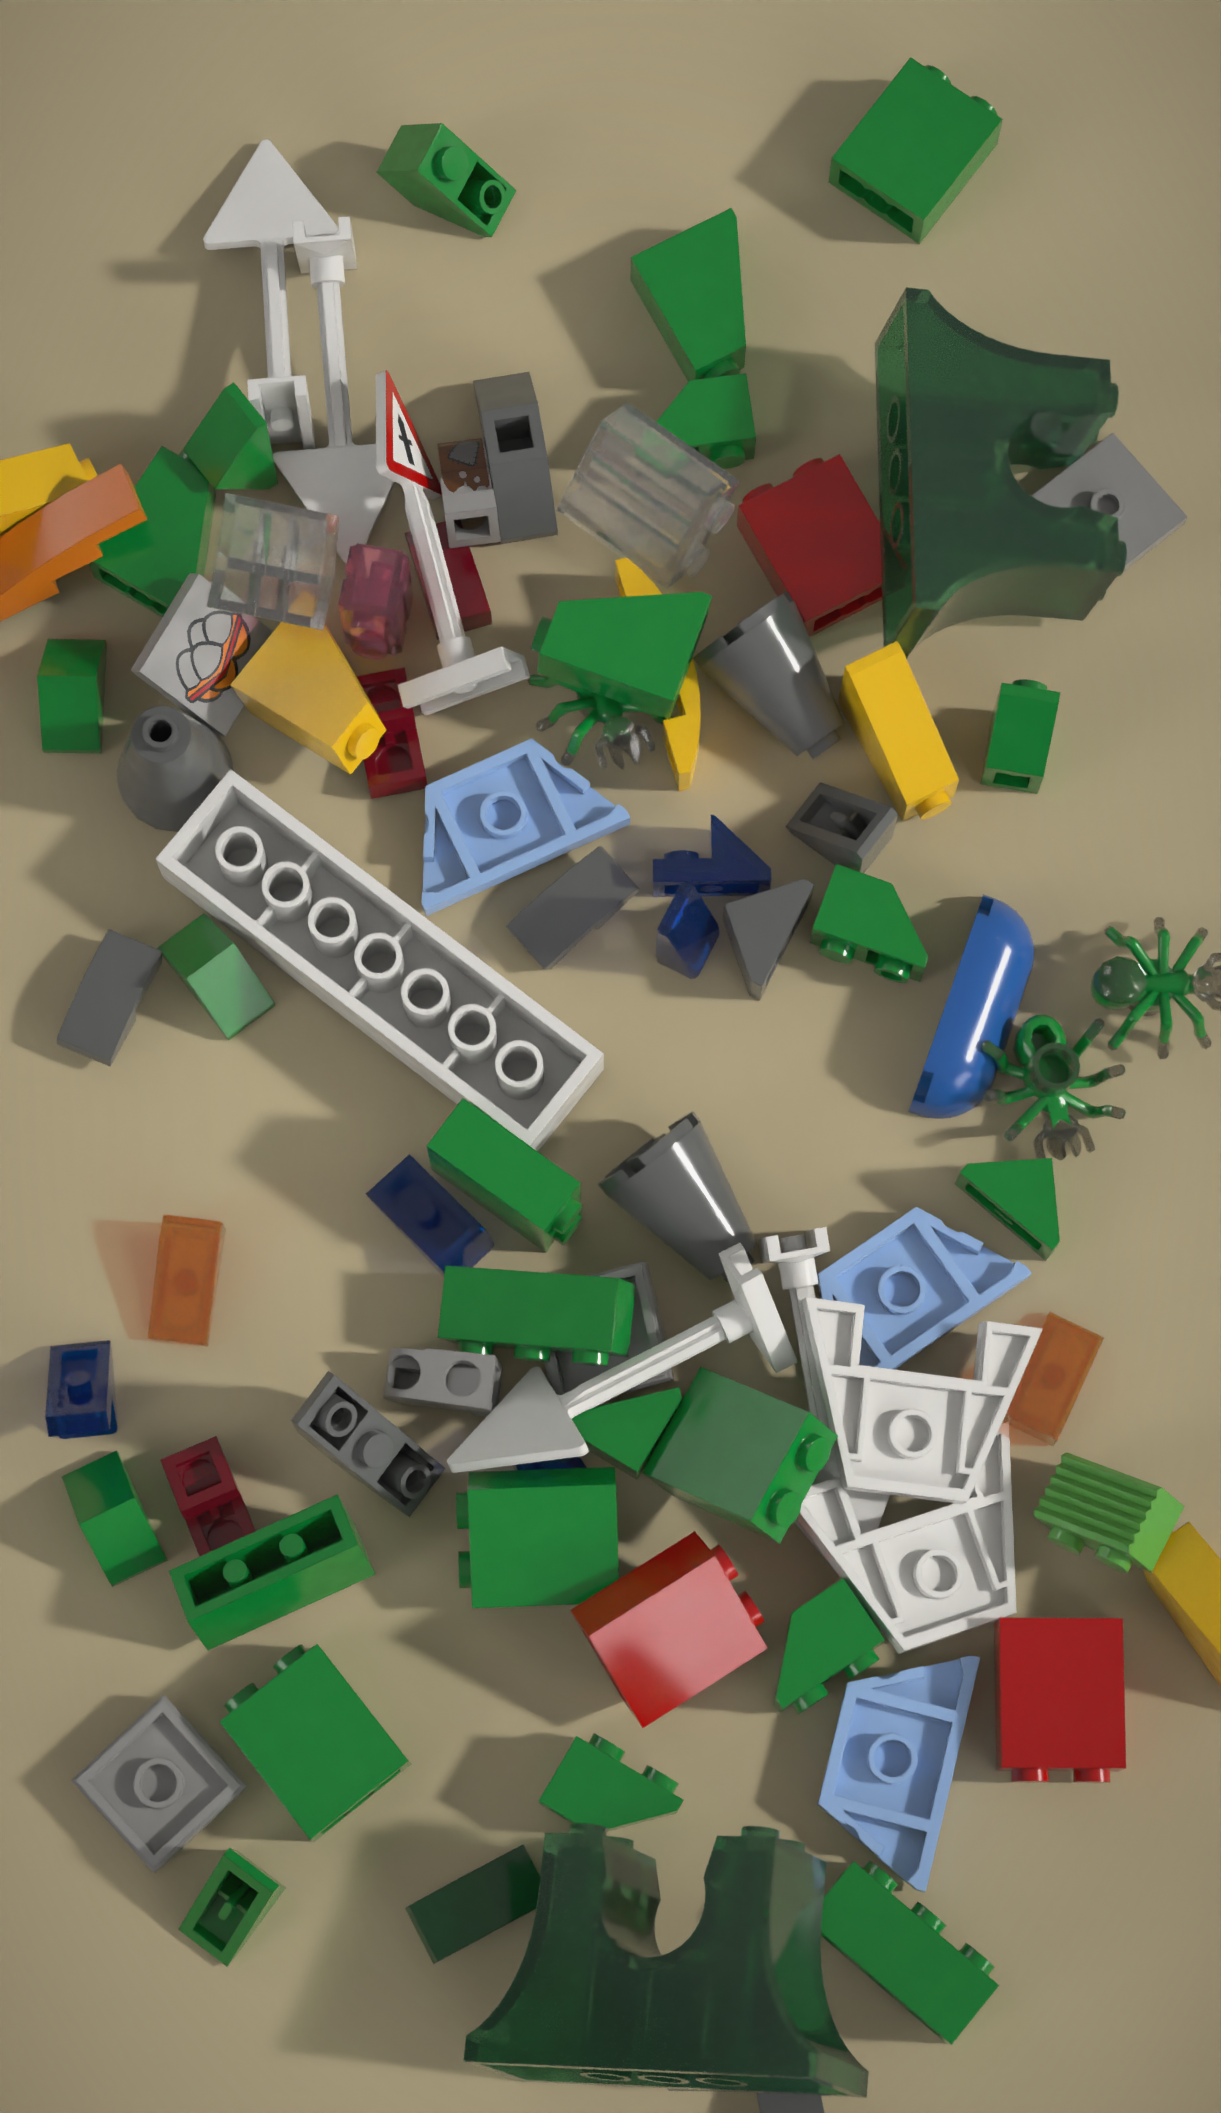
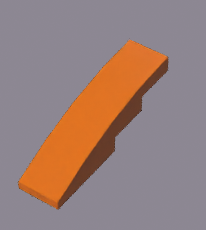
[0,464,147,622]

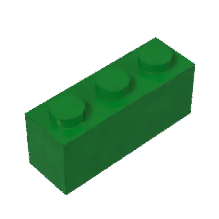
[437,1266,636,1366]
[169,1494,376,1651]
[803,1860,999,2045]

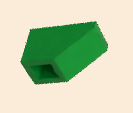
[376,123,517,237]
[640,373,756,476]
[980,679,1060,794]
[810,864,928,983]
[773,1578,885,1714]
[539,1733,684,1836]

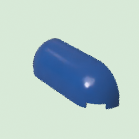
[909,894,1034,1119]

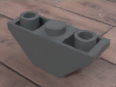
[473,372,558,544]
[291,1371,446,1517]

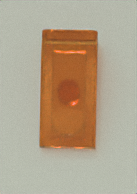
[148,1215,226,1347]
[1003,1312,1104,1446]

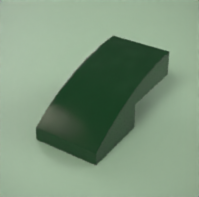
[405,1844,552,1964]

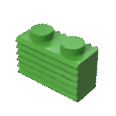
[1034,1452,1185,1573]

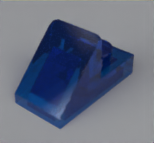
[652,814,772,897]
[45,1340,118,1439]

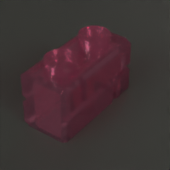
[338,543,413,659]

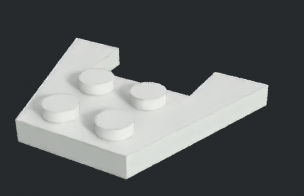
[801,1297,1043,1504]
[797,1422,1017,1654]

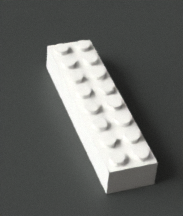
[156,769,604,1152]

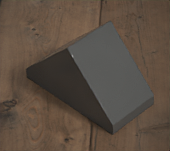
[785,782,898,873]
[723,879,814,1001]

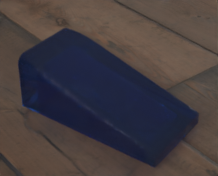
[656,881,720,979]
[366,1154,494,1277]

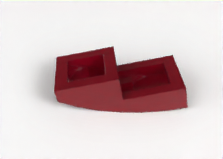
[356,667,428,799]
[160,1436,256,1557]

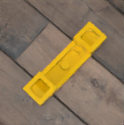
[615,557,701,792]

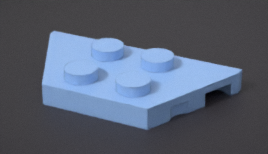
[421,738,630,916]
[817,1207,1032,1370]
[817,1655,980,1892]

